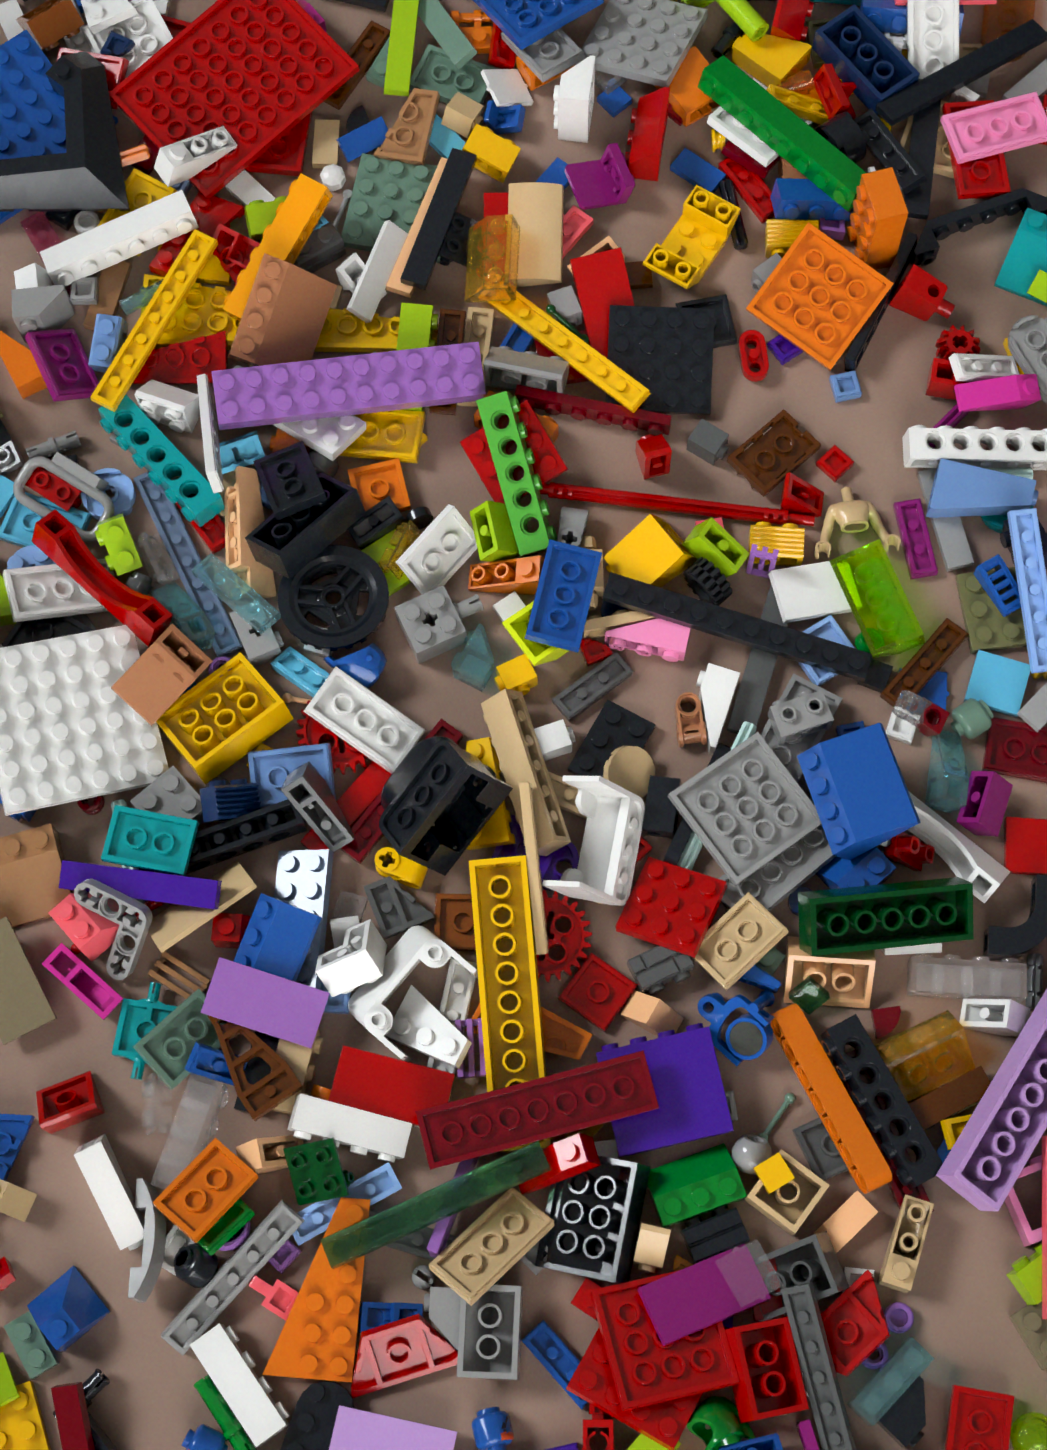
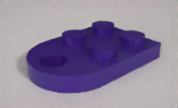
[491,814,579,891]

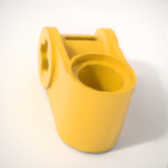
[375,847,428,889]

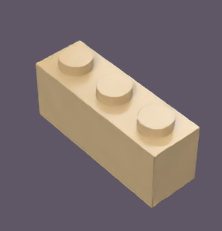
[271,1030,324,1115]

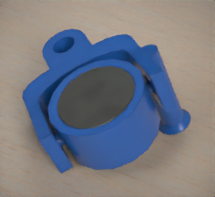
[698,990,775,1066]

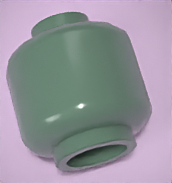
[950,698,994,739]

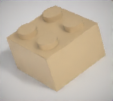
[745,1149,830,1236]

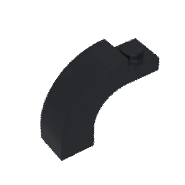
[983,874,1047,961]

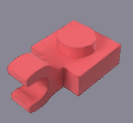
[248,1275,299,1321]

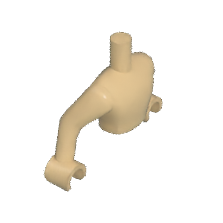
[814,487,901,559]

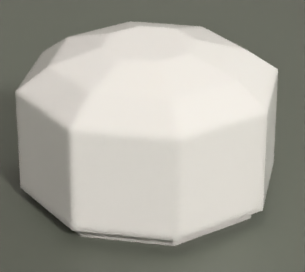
[320,164,346,191]

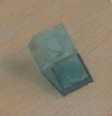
[451,623,495,692]

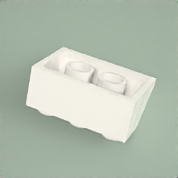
[553,55,595,143]

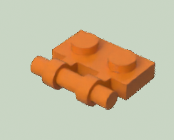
[442,10,492,54]

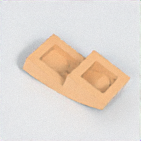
[813,1190,878,1253]

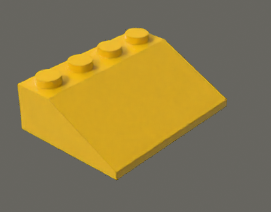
[156,652,294,785]

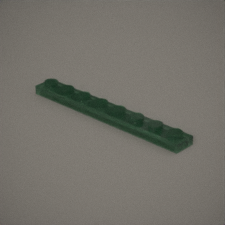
[321,1141,551,1269]

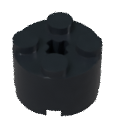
[814,111,869,164]

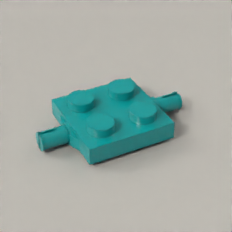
[112,982,178,1080]

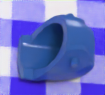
[323,643,387,689]

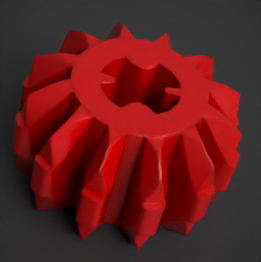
[935,325,981,360]

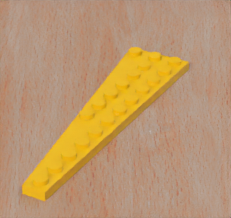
[140,274,439,353]

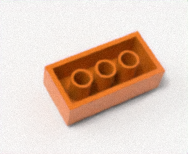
[847,167,908,270]

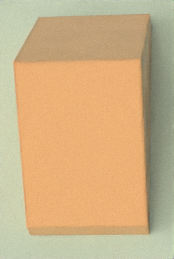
[620,990,684,1037]

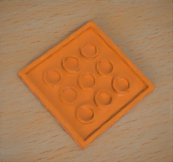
[746,222,894,371]

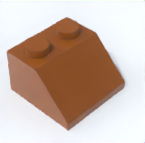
[16,0,85,51]

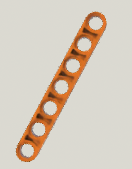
[770,1003,892,1194]

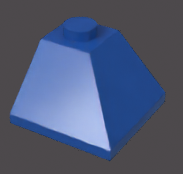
[27,1266,111,1352]

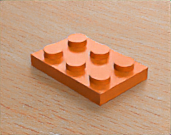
[153,1138,258,1243]

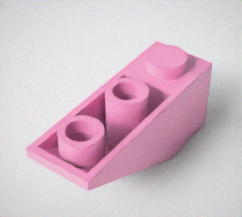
[604,618,691,662]

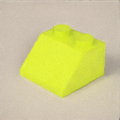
[502,601,569,666]

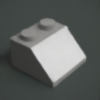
[11,284,75,342]

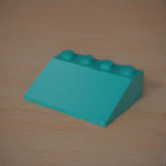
[994,207,1047,306]

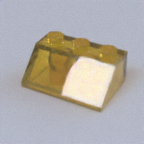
[465,214,520,303]
[874,1010,975,1104]

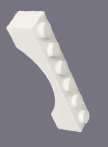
[908,792,1010,904]

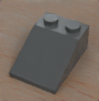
[753,1231,849,1322]

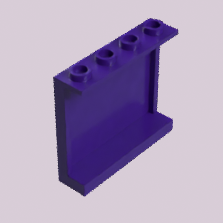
[596,1023,734,1157]

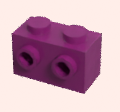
[956,771,1013,836]

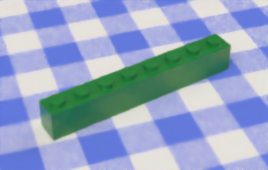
[698,55,866,212]

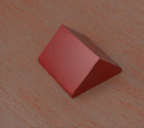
[36,1071,105,1134]

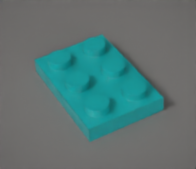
[101,805,199,876]

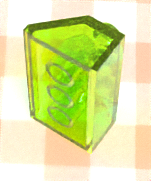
[829,539,925,658]

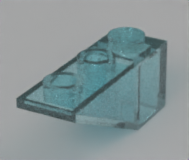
[150,582,215,651]
[925,729,969,813]

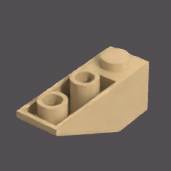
[877,1194,934,1294]

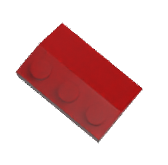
[770,0,814,42]
[625,87,670,181]

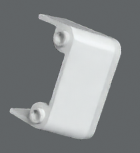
[542,776,645,906]
[348,925,478,1062]

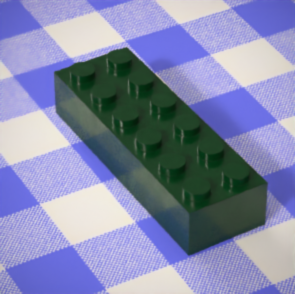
[798,877,974,956]

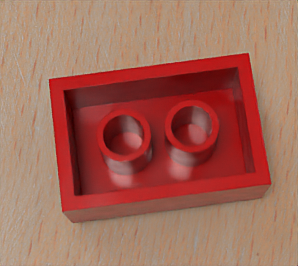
[725,1317,809,1423]

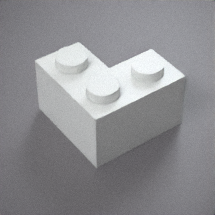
[315,919,387,997]

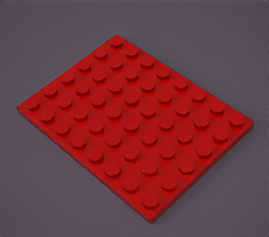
[110,0,360,199]

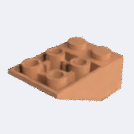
[111,624,212,726]

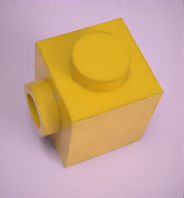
[494,654,538,696]

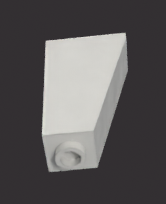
[74,1134,145,1251]

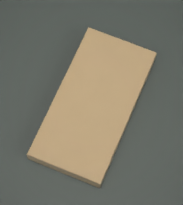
[428,1187,555,1306]

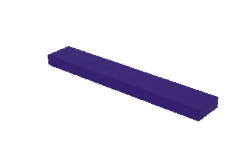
[59,860,222,909]

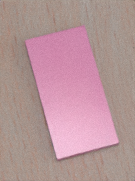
[940,91,1047,164]

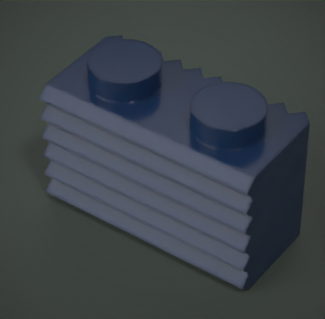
[200,778,262,823]

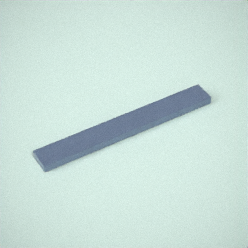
[133,472,244,657]

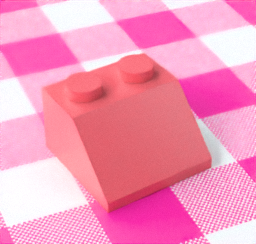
[48,892,126,962]

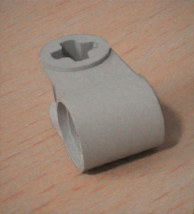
[557,506,589,547]

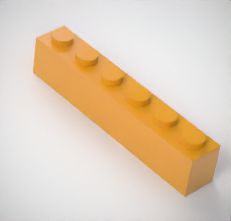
[223,173,333,322]

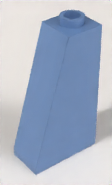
[926,458,1039,518]

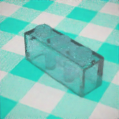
[847,1337,934,1426]

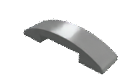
[128,1178,166,1303]

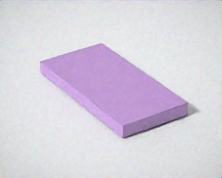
[329,1405,457,1450]

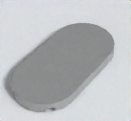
[1008,315,1047,404]

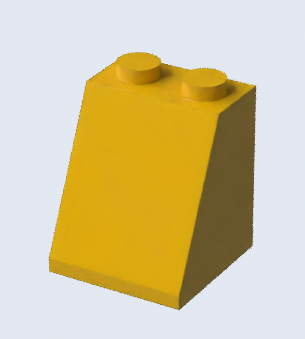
[603,514,697,588]

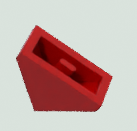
[780,472,824,518]

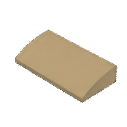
[506,182,564,288]
[148,861,257,953]

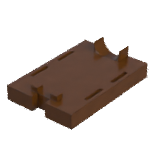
[727,409,821,497]

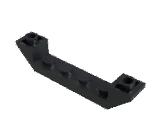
[910,188,1047,266]

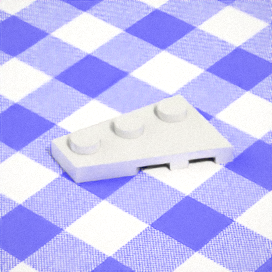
[385,985,472,1069]

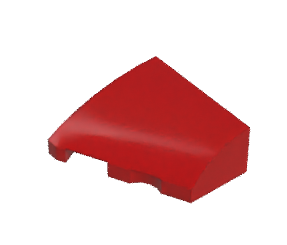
[213,223,260,286]

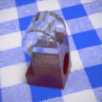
[892,690,950,737]

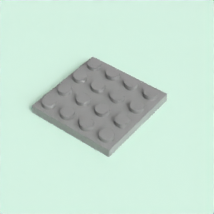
[576,0,708,87]
[667,732,822,886]

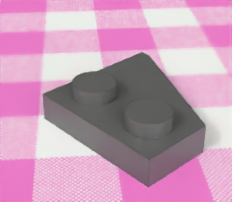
[363,876,435,940]

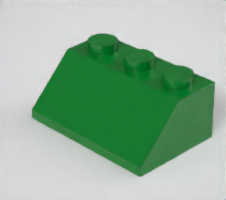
[647,1143,747,1228]

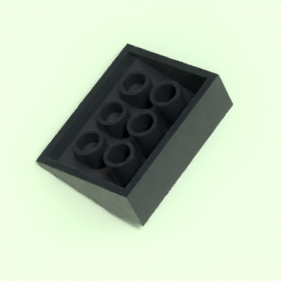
[535,1156,650,1284]

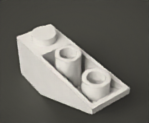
[154,126,237,187]

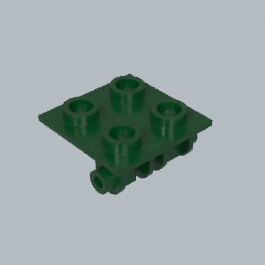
[283,1138,354,1206]

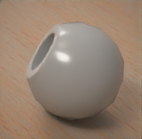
[732,1134,772,1175]

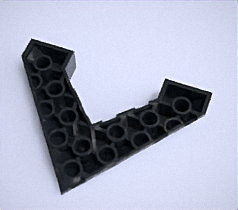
[0,51,130,212]

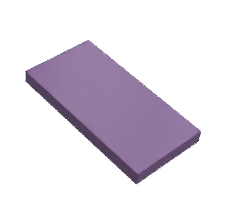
[200,957,330,1048]

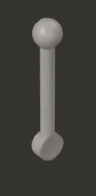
[333,189,352,231]

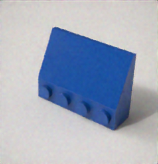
[797,722,921,860]

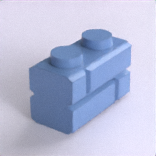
[88,314,128,373]

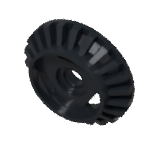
[278,545,389,651]

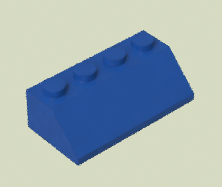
[233,893,322,982]

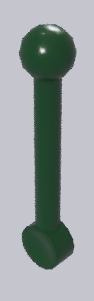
[546,304,589,343]

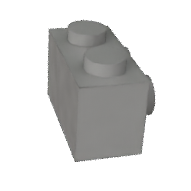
[768,690,834,745]

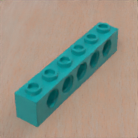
[98,394,225,527]

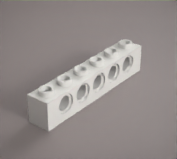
[902,425,1047,471]

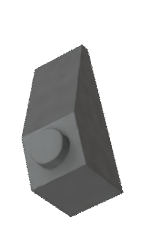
[281,762,355,852]

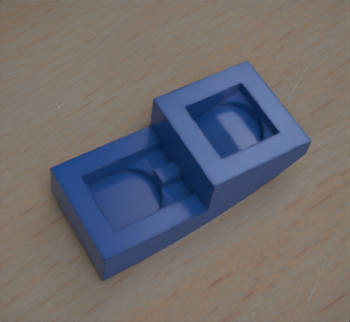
[358,1302,423,1333]

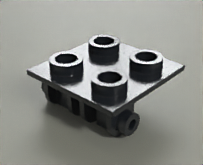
[439,212,484,273]

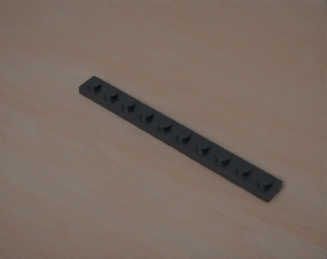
[602,572,873,682]

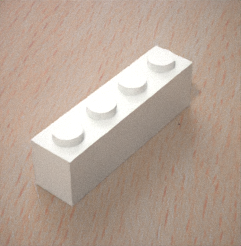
[287,1093,412,1163]
[190,1323,290,1447]

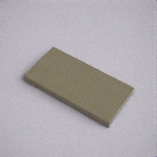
[0,916,57,1045]

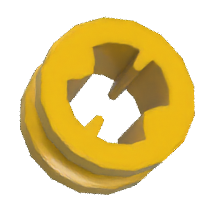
[711,129,725,152]

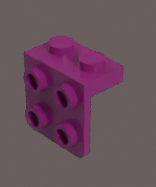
[564,143,635,210]

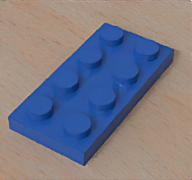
[525,539,602,653]

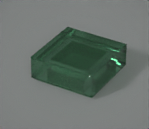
[789,976,830,1015]

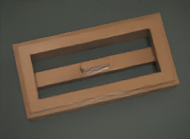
[148,951,211,999]

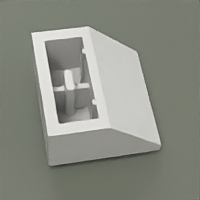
[134,379,200,433]

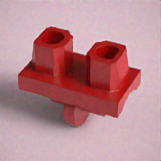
[884,832,935,871]

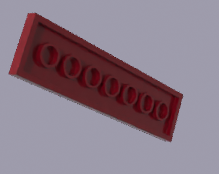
[415,1050,659,1170]

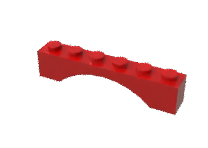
[32,509,173,647]

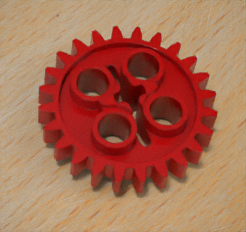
[296,700,371,775]
[536,890,592,983]

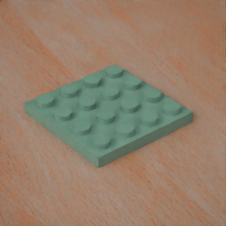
[341,153,440,263]

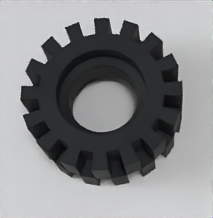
[683,557,732,606]

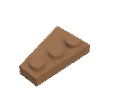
[373,88,440,165]

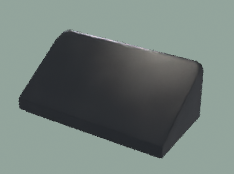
[347,496,406,550]

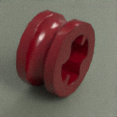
[77,796,105,815]

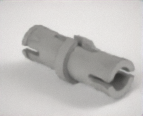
[25,430,81,459]

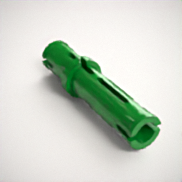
[193,1375,257,1450]

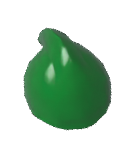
[687,1396,756,1450]

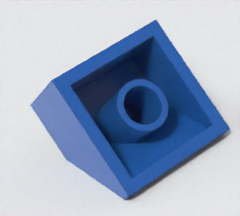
[816,847,896,889]

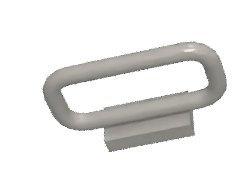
[13,452,114,542]

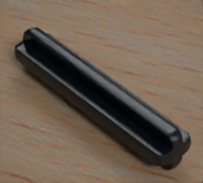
[719,179,748,250]

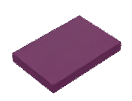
[25,328,99,402]

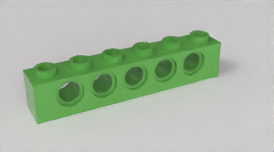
[476,391,557,557]

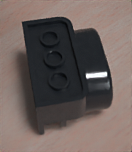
[379,736,513,876]

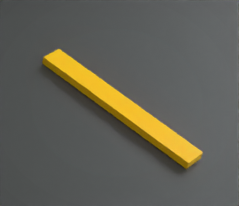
[90,229,218,412]
[478,275,651,413]

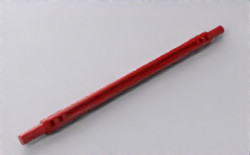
[539,482,815,526]

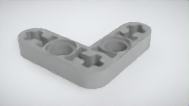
[74,879,153,980]

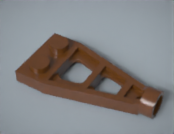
[208,1015,304,1121]

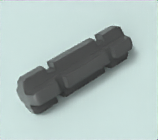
[1025,953,1044,1010]

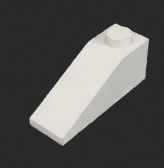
[696,663,740,755]

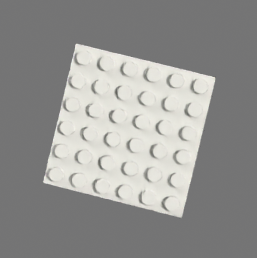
[0,625,169,816]

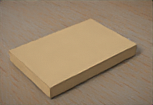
[693,892,789,991]

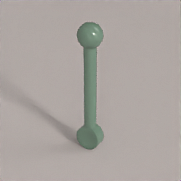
[758,1093,796,1141]

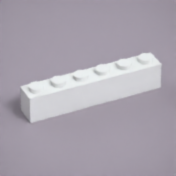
[40,190,199,286]

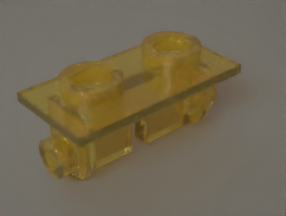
[378,520,422,580]

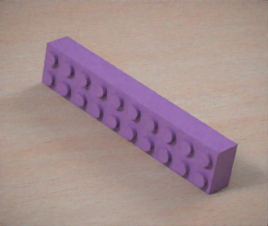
[211,341,486,430]

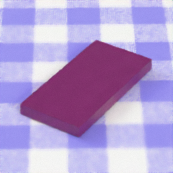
[637,1243,771,1346]

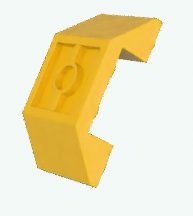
[643,184,741,289]

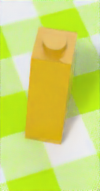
[732,34,812,88]

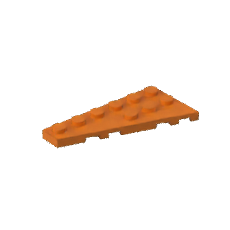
[262,1197,370,1383]

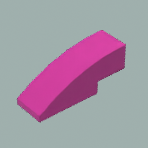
[42,943,123,1020]

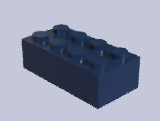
[812,4,920,116]

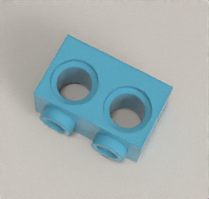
[219,430,266,474]

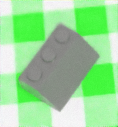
[483,346,569,394]
[457,1285,524,1380]

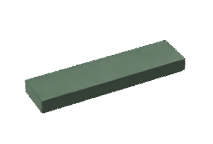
[418,0,478,69]

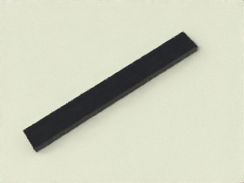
[875,19,1047,127]

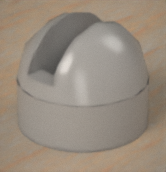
[412,1265,436,1289]

